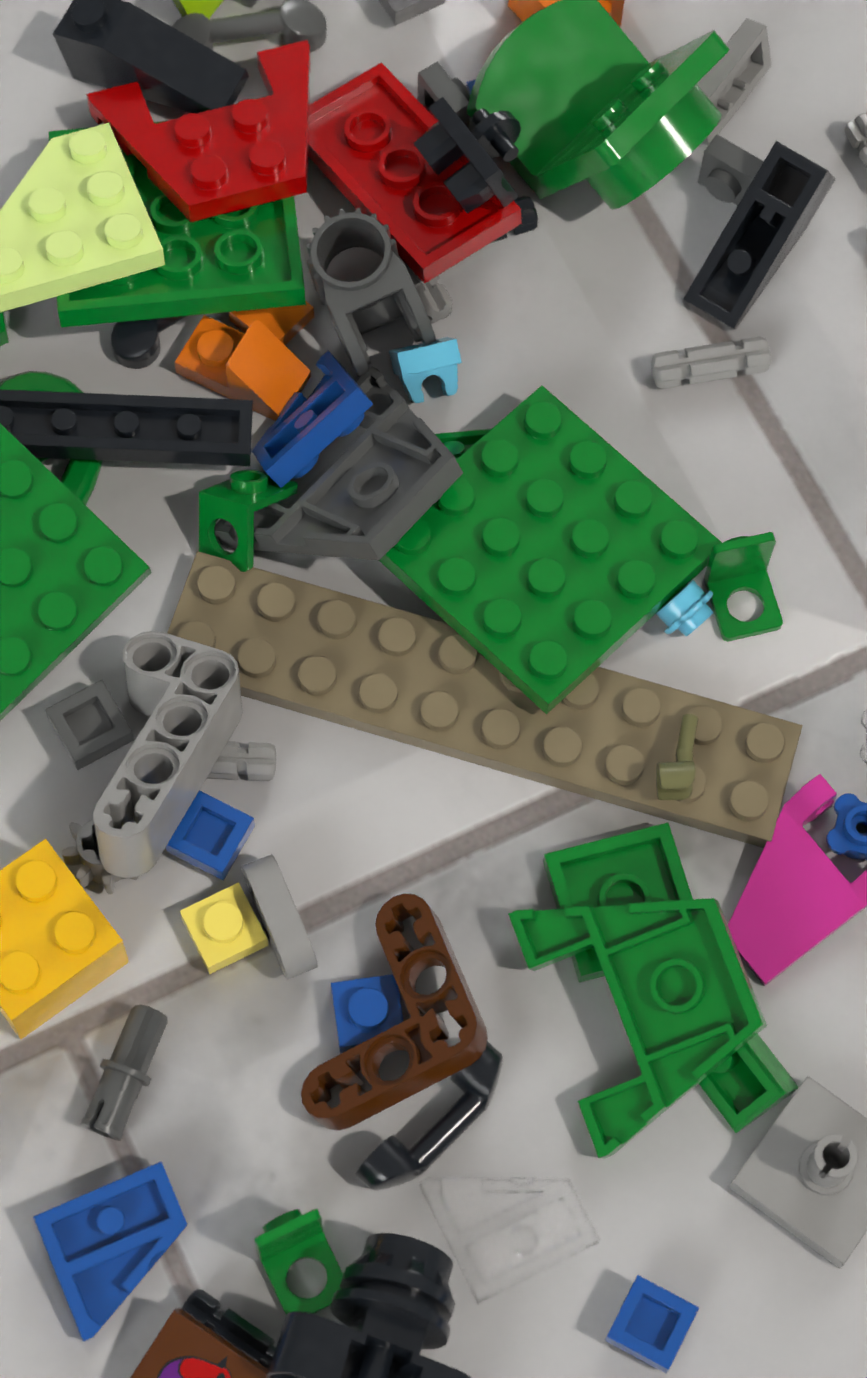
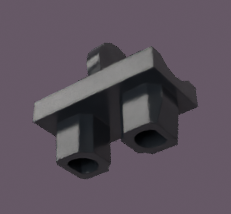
[413,97,521,214]

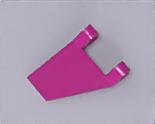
[728,774,867,986]

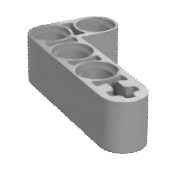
[93,631,243,878]

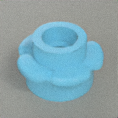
[656,580,713,637]

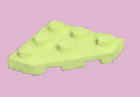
[0,123,165,313]

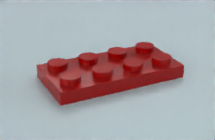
[308,62,522,284]

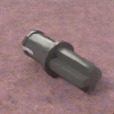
[80,1004,168,1141]

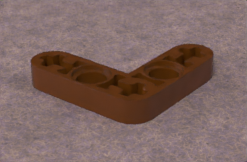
[301,893,488,1130]

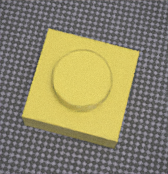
[180,882,269,974]

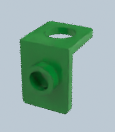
[199,470,298,572]
[704,532,783,642]
[254,1209,343,1315]

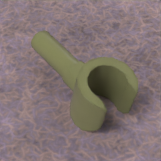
[656,714,698,800]

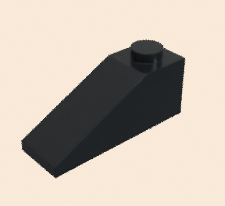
[53,0,249,113]
[683,141,835,330]

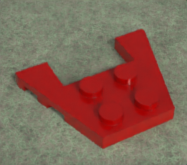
[86,40,311,222]

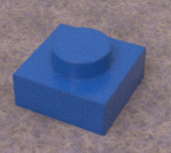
[166,790,255,881]
[331,974,403,1053]
[605,1275,699,1373]

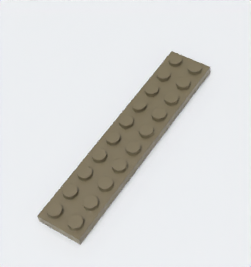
[167,551,803,848]

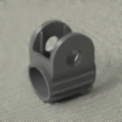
[306,208,436,376]

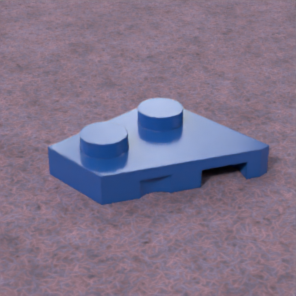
[252,350,373,488]
[33,1161,188,1342]

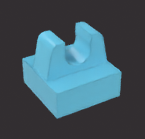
[389,337,462,403]

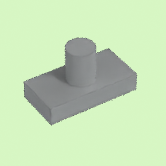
[697,18,771,146]

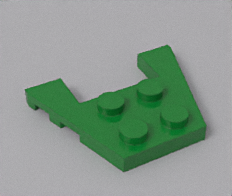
[508,898,767,1159]

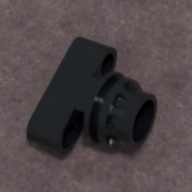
[267,1233,471,1378]

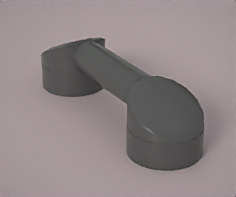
[172,0,327,53]

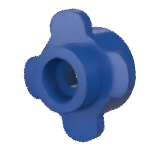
[826,793,867,860]

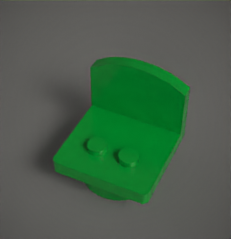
[467,0,730,210]

